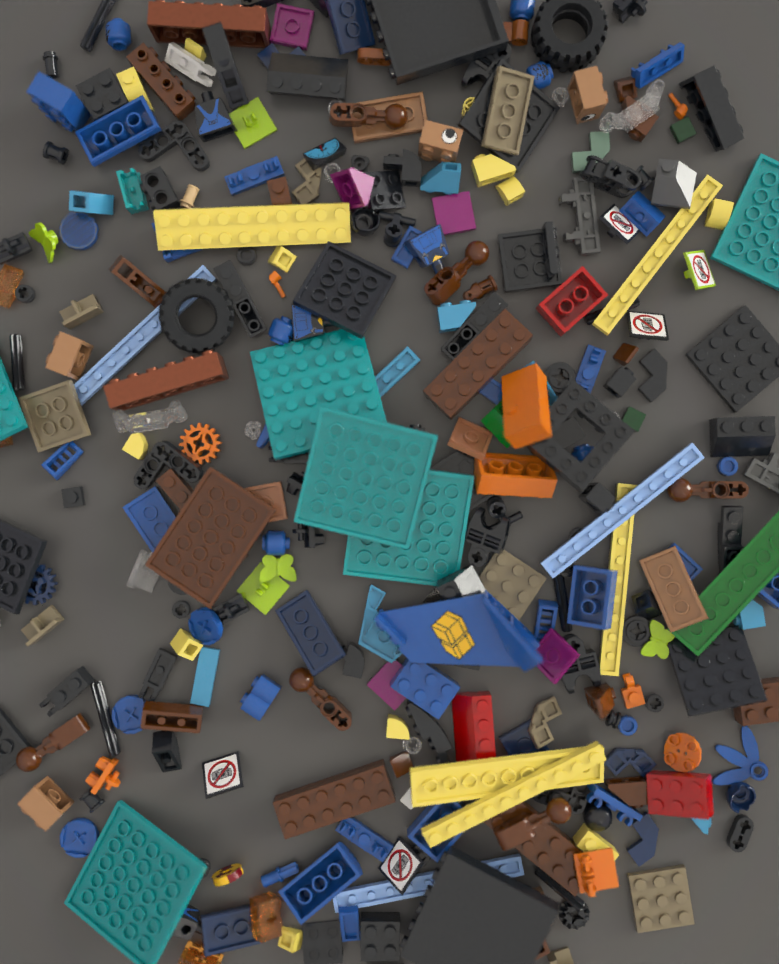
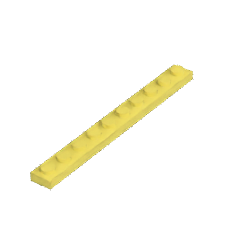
[592,174,723,336]
[599,483,637,676]
[421,741,607,848]

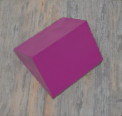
[330,167,375,210]

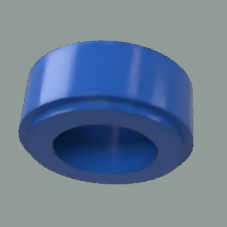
[717,457,738,476]
[617,715,638,736]

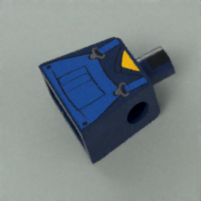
[404,224,449,274]

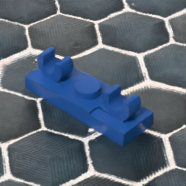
[631,42,685,89]
[224,156,285,196]
[575,344,606,394]
[586,784,643,826]
[335,817,393,862]

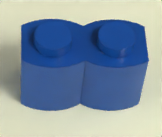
[240,674,282,721]

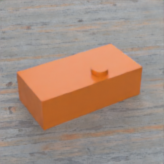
[501,363,552,449]

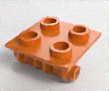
[573,847,619,897]

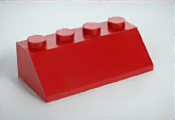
[452,690,496,762]

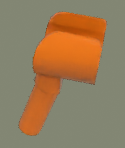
[668,93,688,120]
[269,271,286,298]

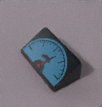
[303,138,347,171]

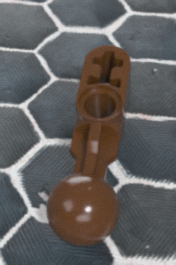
[329,103,408,130]
[424,241,489,305]
[667,478,749,502]
[289,667,352,731]
[16,713,91,772]
[493,798,572,851]

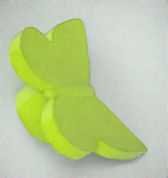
[28,222,58,263]
[259,554,297,582]
[640,620,675,659]

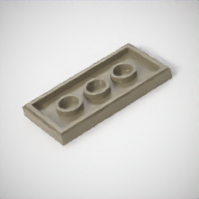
[481,66,535,156]

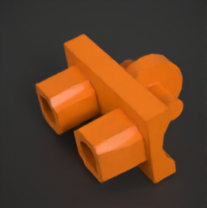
[85,756,121,795]

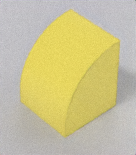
[495,176,525,206]
[704,198,734,230]
[122,430,148,460]
[170,628,203,661]
[386,714,409,740]

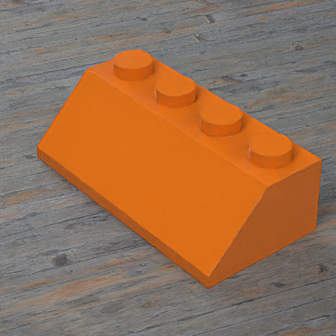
[474,452,558,498]

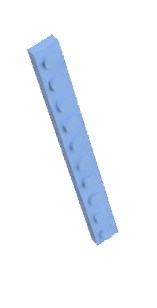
[74,265,217,406]
[540,443,705,578]
[333,853,524,913]

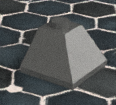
[651,158,697,209]

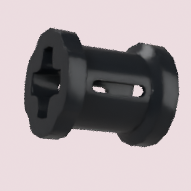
[43,141,69,165]
[629,165,655,191]
[79,787,105,813]

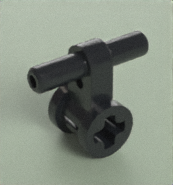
[378,211,416,248]
[487,496,523,528]

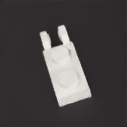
[165,42,216,87]

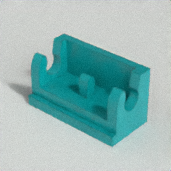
[116,168,150,214]

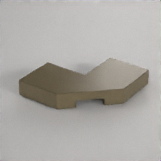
[291,158,322,204]
[528,696,562,749]

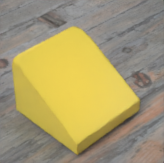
[184,38,207,61]
[268,246,297,273]
[278,926,303,953]

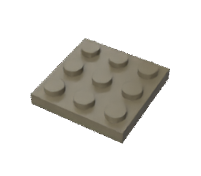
[18,380,92,453]
[479,550,547,620]
[627,864,695,933]

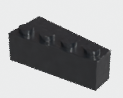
[679,65,744,152]

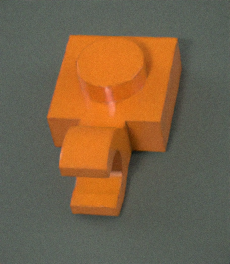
[620,673,645,709]

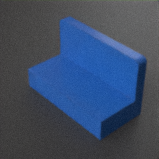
[619,191,666,237]

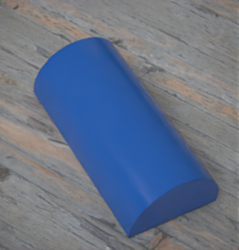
[75,95,162,167]
[278,842,363,925]

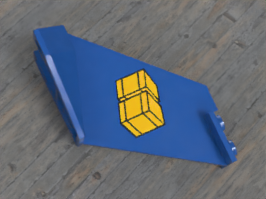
[374,589,543,672]

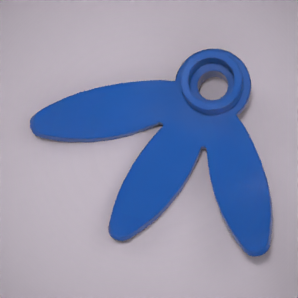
[712,725,768,785]

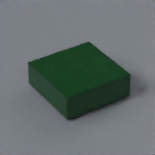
[669,117,697,144]
[622,406,646,432]

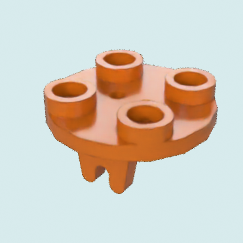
[664,732,702,772]

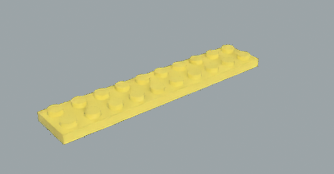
[153,202,351,251]
[410,744,604,807]

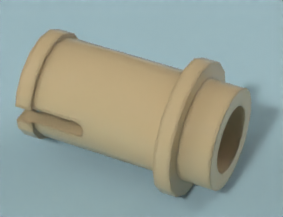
[180,184,199,209]

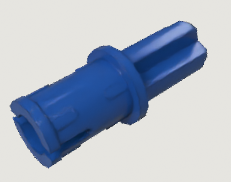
[261,862,299,888]

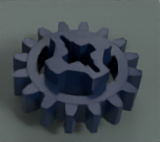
[25,564,58,605]

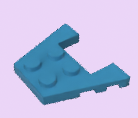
[358,584,402,663]

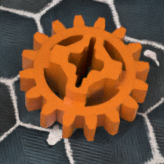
[179,423,222,465]

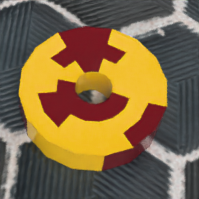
[211,863,244,887]

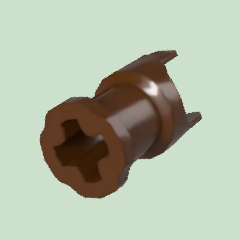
[463,275,498,300]

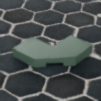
[571,131,610,173]

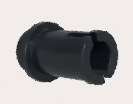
[42,51,59,79]

